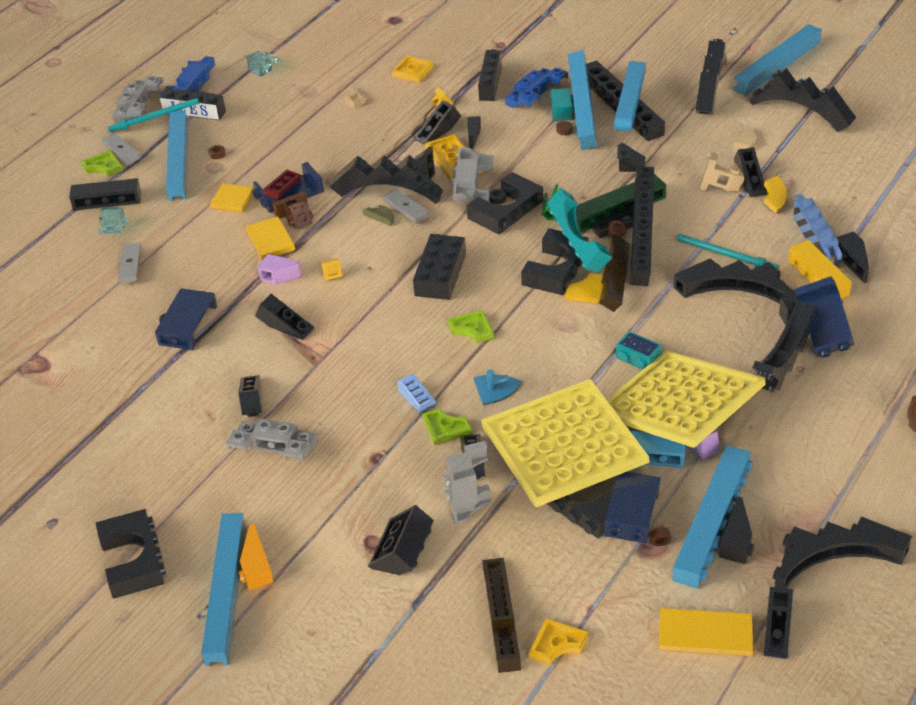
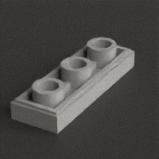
[102,133,141,165]
[384,189,429,224]
[118,243,142,283]

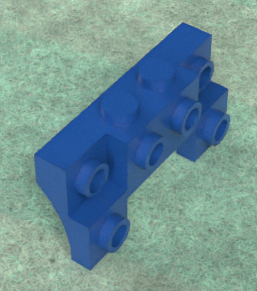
[159,56,215,95]
[505,67,568,108]

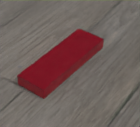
[263,169,301,199]

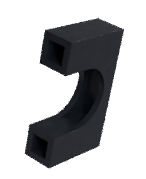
[467,172,544,235]
[521,228,589,295]
[546,487,614,539]
[95,509,166,599]

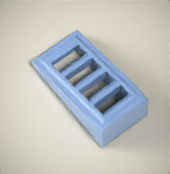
[397,374,436,413]

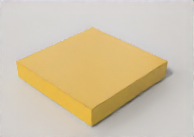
[392,56,434,82]
[210,183,254,212]

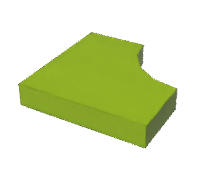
[80,150,123,176]
[447,310,494,343]
[422,408,473,445]

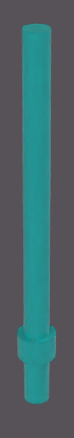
[108,98,200,132]
[677,234,779,270]

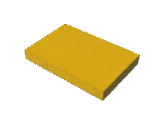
[245,216,295,260]

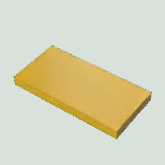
[425,134,482,183]
[659,608,753,656]

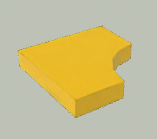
[565,273,603,304]
[529,618,588,664]

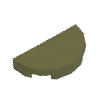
[363,205,394,226]

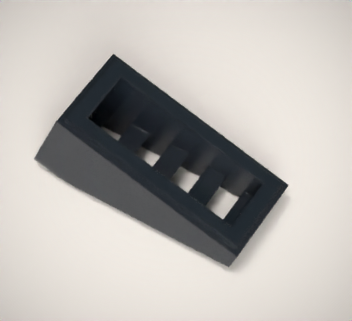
[467,116,481,149]

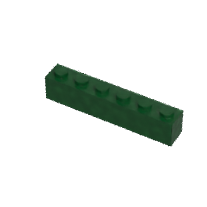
[576,174,666,233]

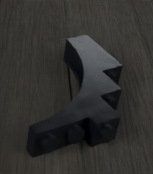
[695,39,727,115]
[749,68,856,132]
[329,155,443,204]
[674,258,796,304]
[752,300,818,392]
[773,516,912,588]

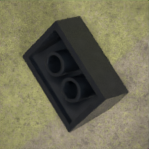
[368,505,434,575]

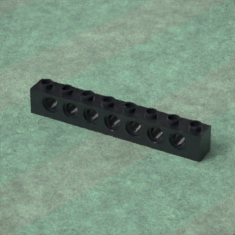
[587,60,665,141]
[630,166,654,286]

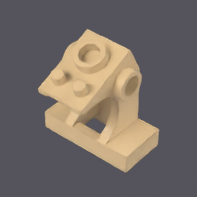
[699,152,744,192]

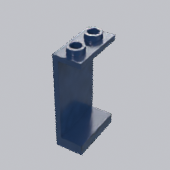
[253,162,324,213]
[794,276,855,358]
[155,288,217,350]
[604,472,661,544]

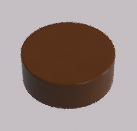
[556,121,573,135]
[209,145,226,159]
[607,220,626,238]
[648,527,671,546]

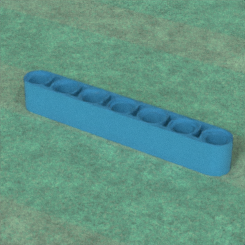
[614,61,646,132]

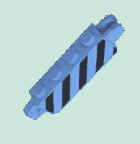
[793,194,842,261]

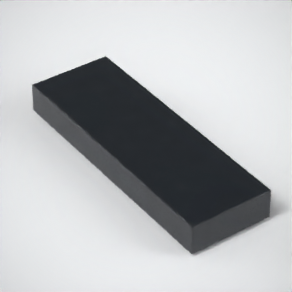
[591,210,633,238]

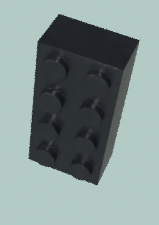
[413,234,466,300]

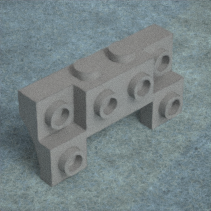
[113,76,164,123]
[452,147,494,202]
[226,418,318,462]
[443,441,491,524]

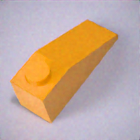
[238,523,274,591]

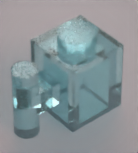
[247,51,279,77]
[99,207,127,234]

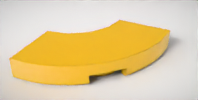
[764,175,787,213]

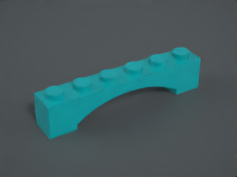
[547,188,612,273]

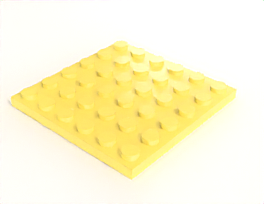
[607,350,766,448]
[481,379,649,508]

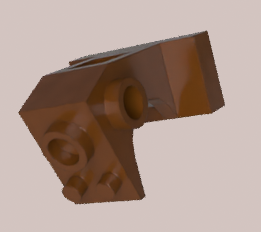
[272,191,313,229]

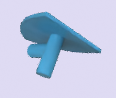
[473,370,522,405]

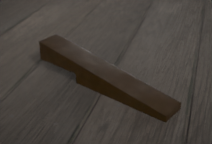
[599,234,630,312]
[482,558,521,673]

